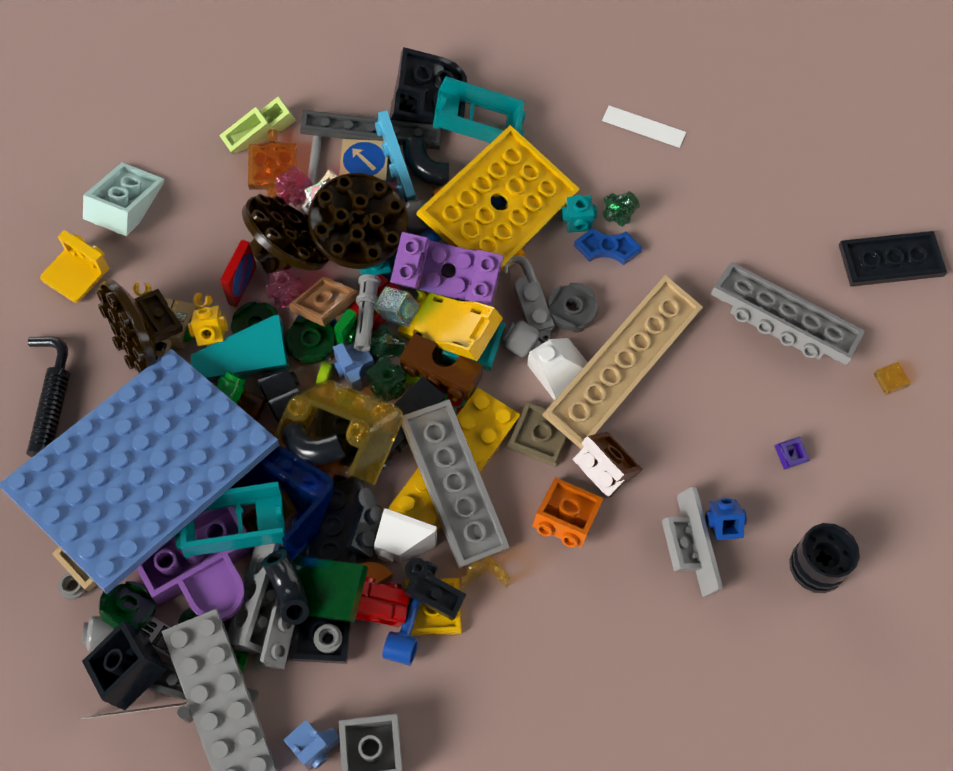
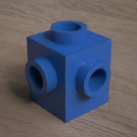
[705,498,747,540]

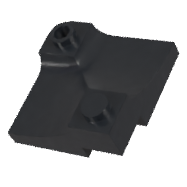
[390,47,467,124]

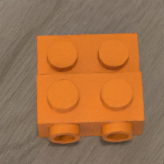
[532,477,604,548]

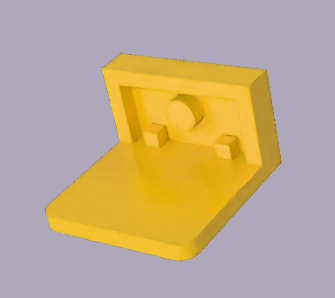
[40,230,110,303]

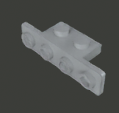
[662,487,723,597]

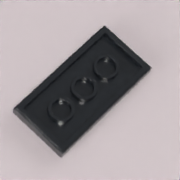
[839,231,947,287]

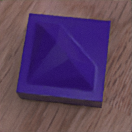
[774,437,810,470]

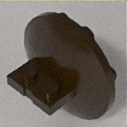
[308,173,408,269]
[242,194,329,282]
[96,279,183,374]

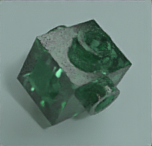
[366,356,407,403]

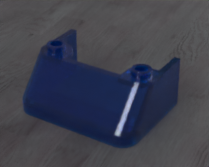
[229,444,334,561]

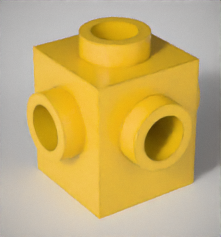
[188,305,228,346]

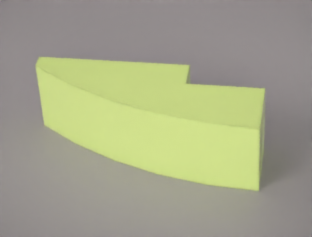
[219,97,297,154]

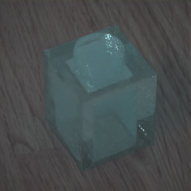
[373,287,420,327]

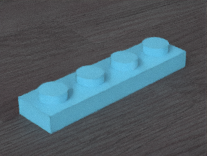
[375,110,416,202]

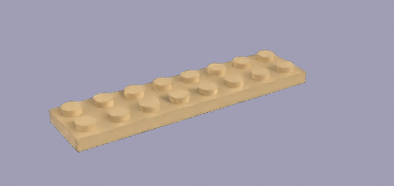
[542,275,703,449]

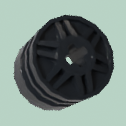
[789,523,860,593]

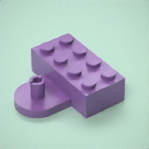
[137,507,255,621]

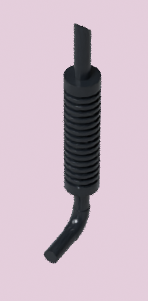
[26,337,70,457]

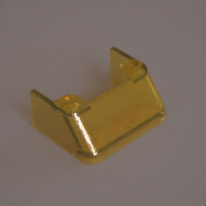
[273,380,403,485]

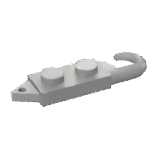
[503,255,555,343]

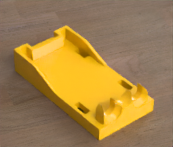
[397,289,503,361]

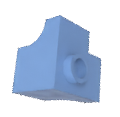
[333,343,375,394]
[283,720,340,771]

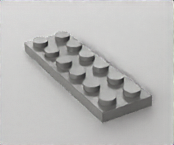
[399,400,510,568]
[162,609,278,771]

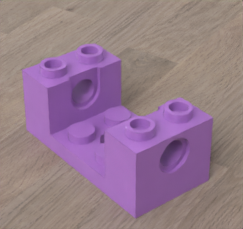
[390,232,504,306]

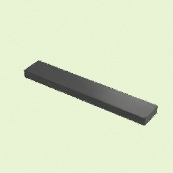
[300,110,442,150]

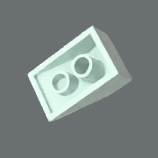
[83,162,164,236]

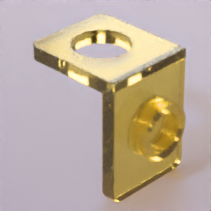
[461,555,510,588]

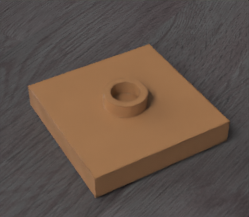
[289,276,359,327]

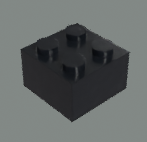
[82,621,167,710]

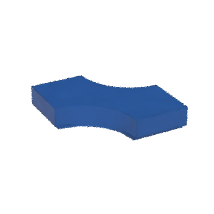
[574,228,642,265]

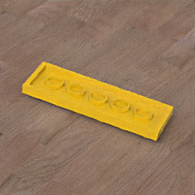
[388,388,520,533]

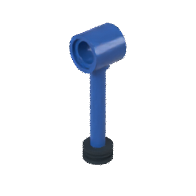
[382,561,438,666]

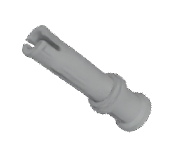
[354,274,381,352]

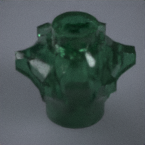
[603,191,640,227]
[370,325,405,363]

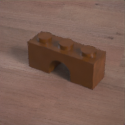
[400,333,483,401]

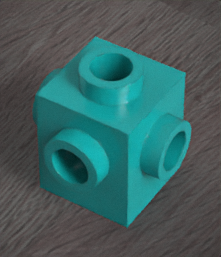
[562,195,597,233]

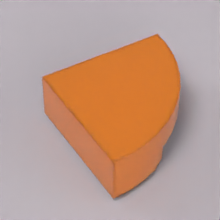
[361,562,393,584]

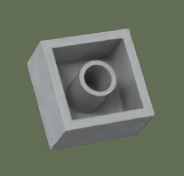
[339,714,403,771]

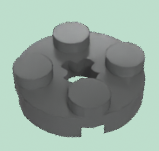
[548,283,598,333]

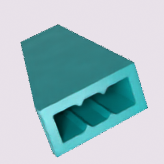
[189,315,290,382]

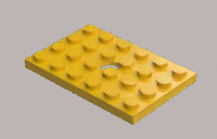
[416,125,580,269]

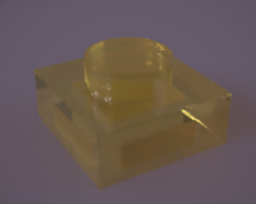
[874,362,911,395]

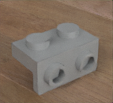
[253,606,295,669]

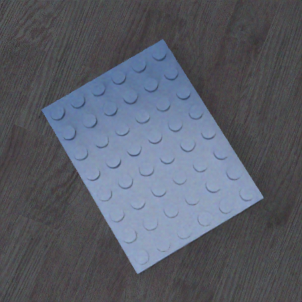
[0,349,279,594]

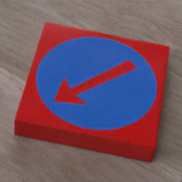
[220,240,257,307]

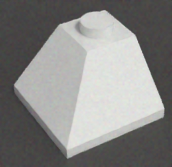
[527,338,588,401]
[374,508,437,563]

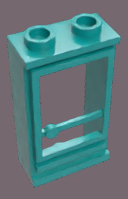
[433,76,526,143]
[175,482,287,559]

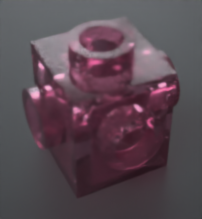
[274,165,315,208]
[266,268,303,309]

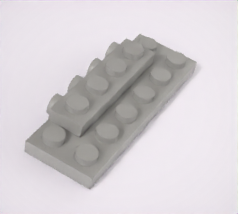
[711,262,865,365]

